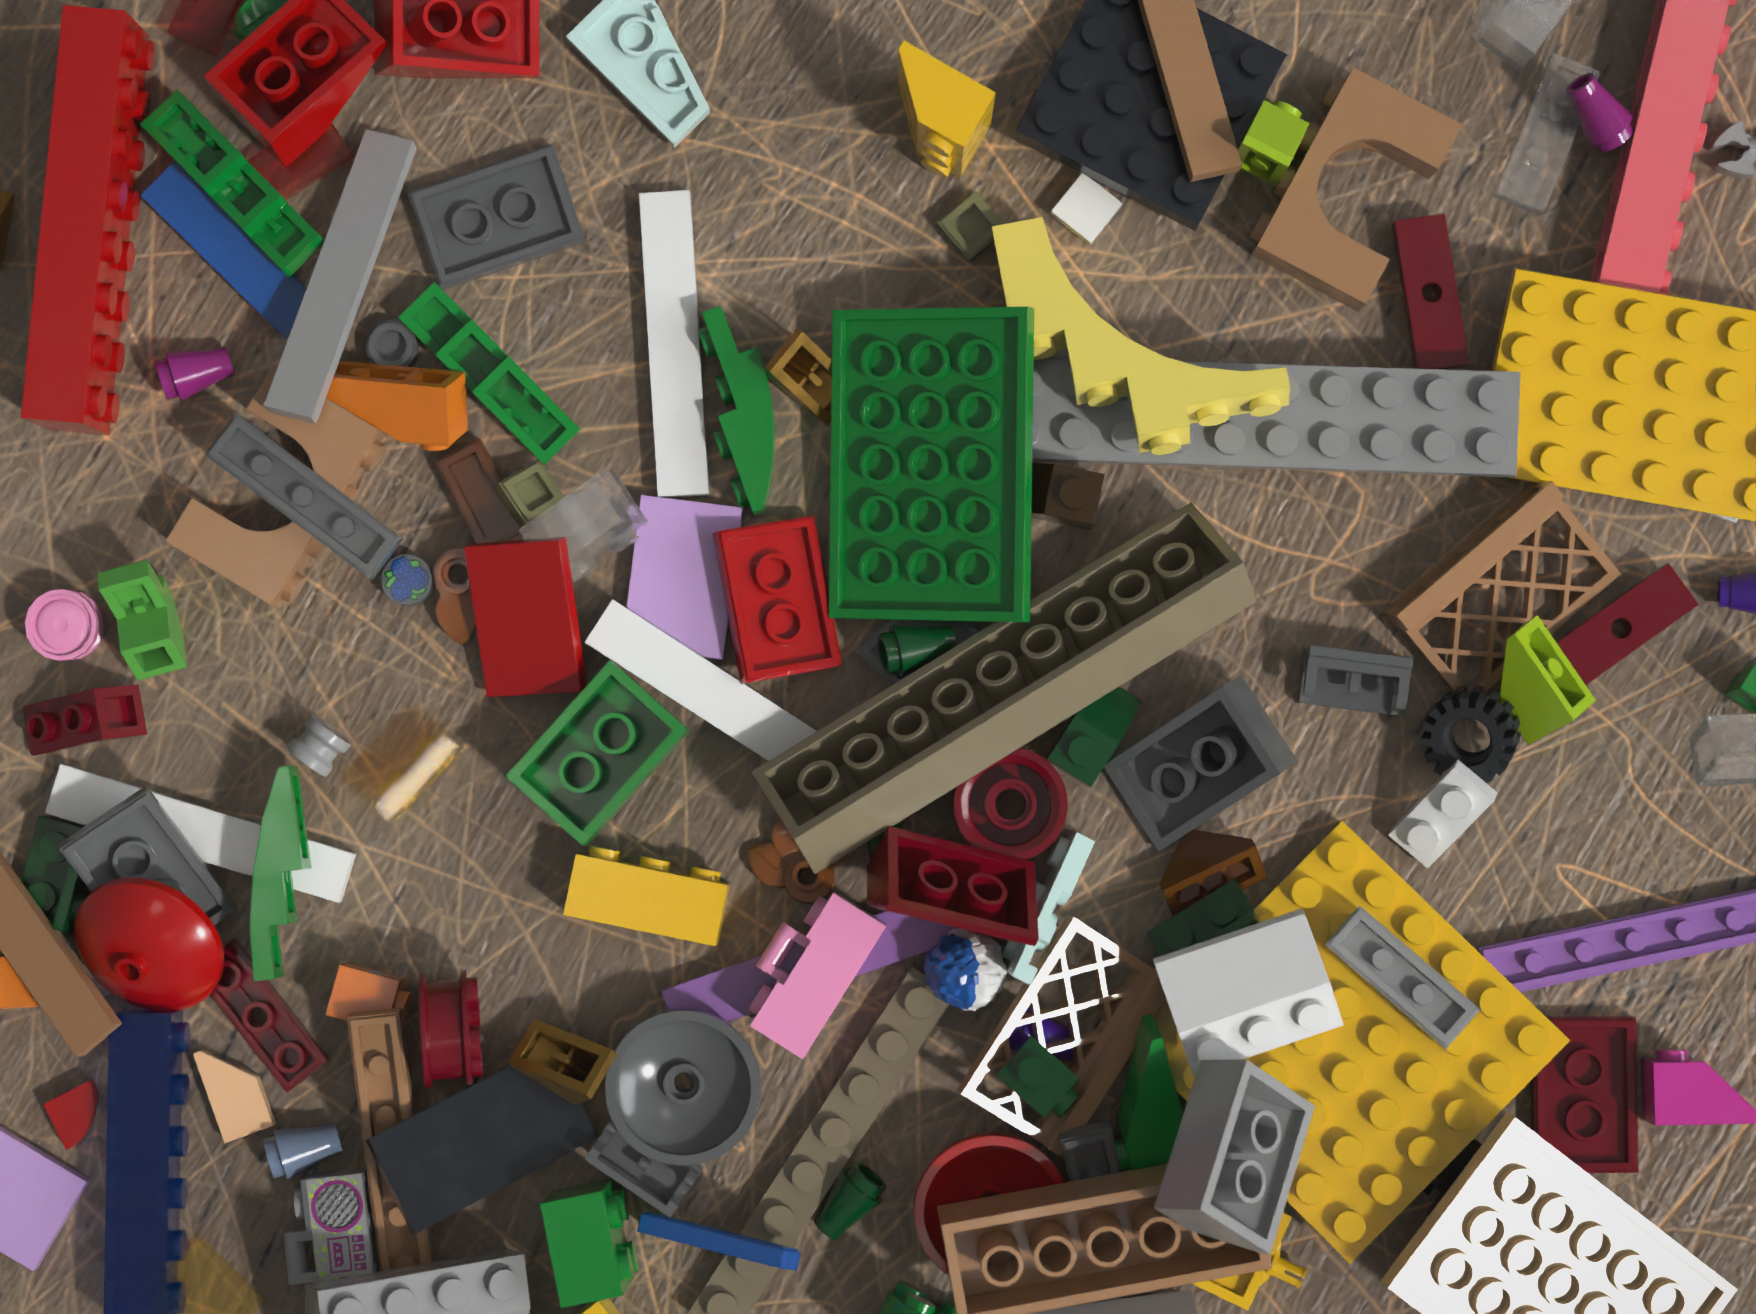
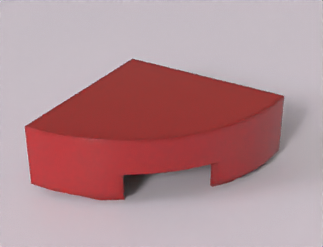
[43,1079,99,1150]

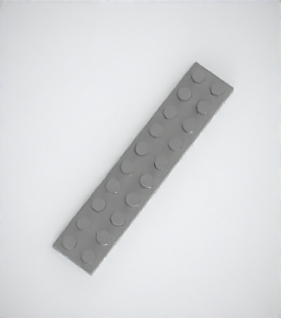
[1032,357,1520,478]

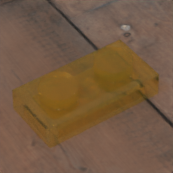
[373,733,466,822]

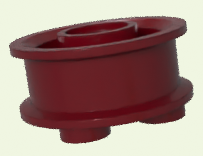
[953,748,1068,860]
[418,970,483,1088]

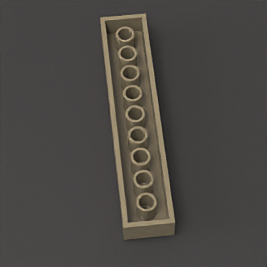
[752,502,1257,874]

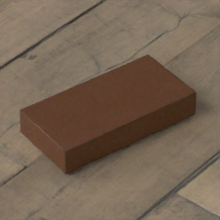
[435,438,528,543]

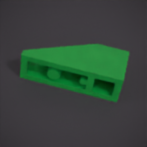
[1114,1014,1183,1172]

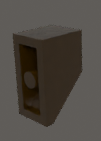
[1031,462,1105,530]

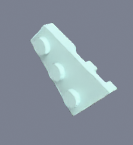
[566,0,711,148]
[1000,830,1095,985]

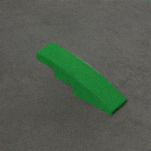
[140,89,324,277]
[398,282,581,465]
[250,766,312,982]

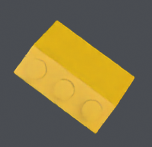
[898,40,996,179]

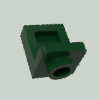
[997,1036,1081,1121]

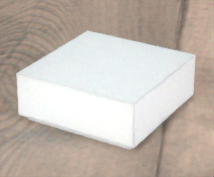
[1050,173,1123,246]

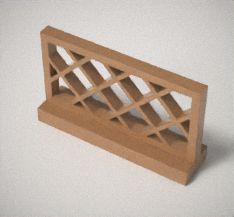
[1383,480,1621,694]
[957,914,1166,1158]

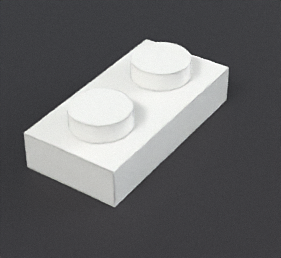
[1388,760,1497,868]

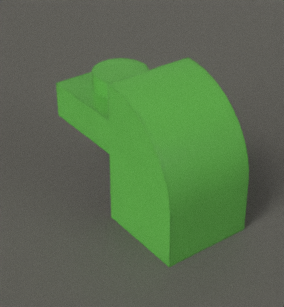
[97,560,187,681]

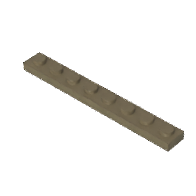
[687,966,949,1314]

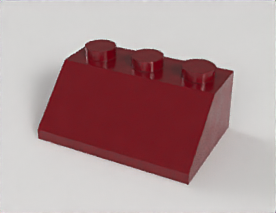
[867,826,1039,946]

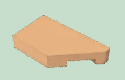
[193,1050,276,1144]

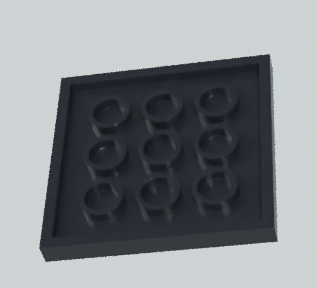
[1014,0,1287,231]

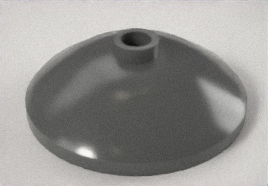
[605,1009,761,1166]

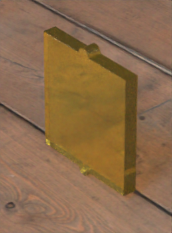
[141,1237,265,1314]

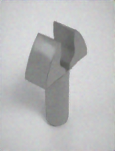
[1708,121,1756,179]

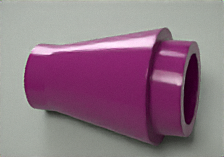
[1566,73,1634,152]
[154,346,235,401]

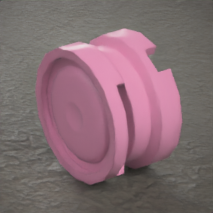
[25,589,106,661]

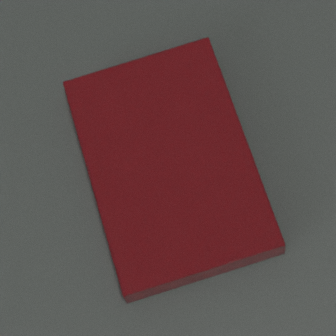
[1530,1016,1638,1173]

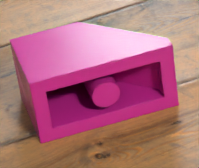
[1641,1048,1756,1126]

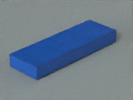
[637,1212,801,1271]

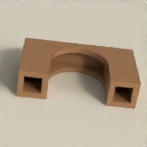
[1250,67,1462,312]
[165,366,386,608]

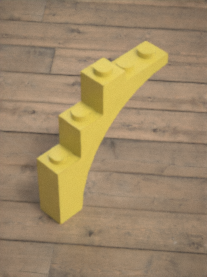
[992,217,1290,455]

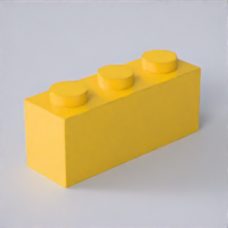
[563,845,730,946]

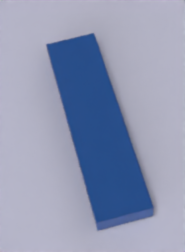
[140,161,307,339]

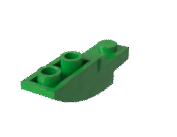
[697,306,776,517]

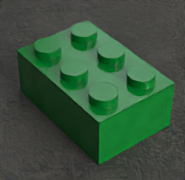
[505,660,691,846]

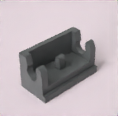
[1297,645,1413,716]
[584,1119,703,1218]

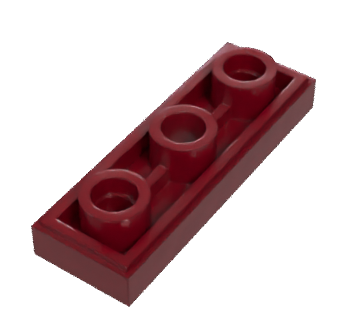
[1391,213,1469,370]
[1556,563,1699,685]
[210,939,330,1093]

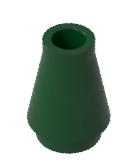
[878,625,957,677]
[814,1161,887,1240]

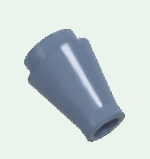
[263,1122,343,1179]

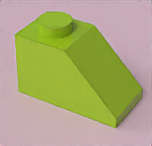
[1238,100,1310,187]
[1499,615,1596,745]

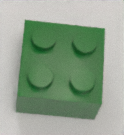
[540,1178,639,1308]

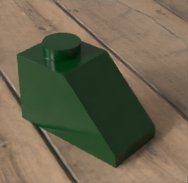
[1045,686,1142,787]

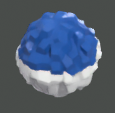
[924,928,1007,1011]

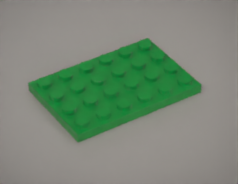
[829,306,1034,622]

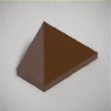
[1159,829,1268,916]

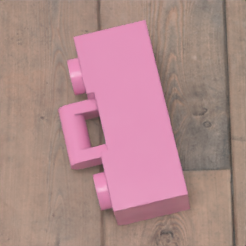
[748,891,886,1059]

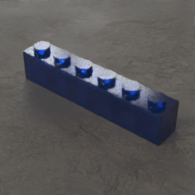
[104,1009,191,1314]

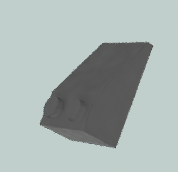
[1104,676,1298,852]

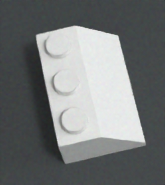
[1153,908,1344,1076]

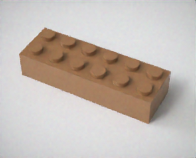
[937,1164,1272,1314]

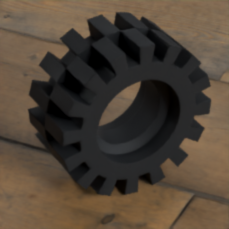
[1420,685,1521,783]

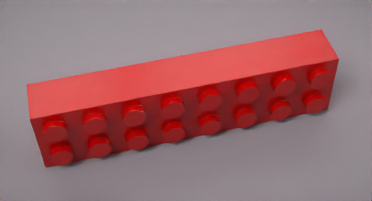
[21,5,155,436]

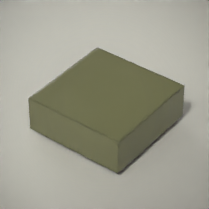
[936,189,1004,263]
[494,459,567,531]

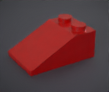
[203,0,388,168]
[374,0,540,79]

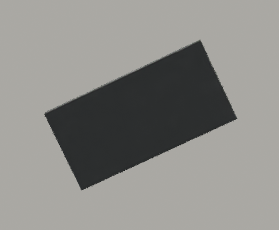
[365,1065,599,1235]

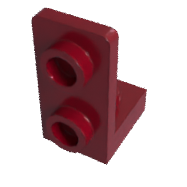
[23,684,147,756]

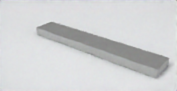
[263,129,417,424]

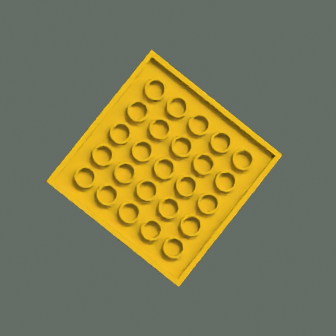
[1154,821,1570,1264]

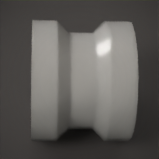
[285,714,352,777]

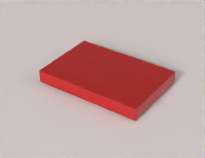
[712,515,843,684]
[464,537,587,697]

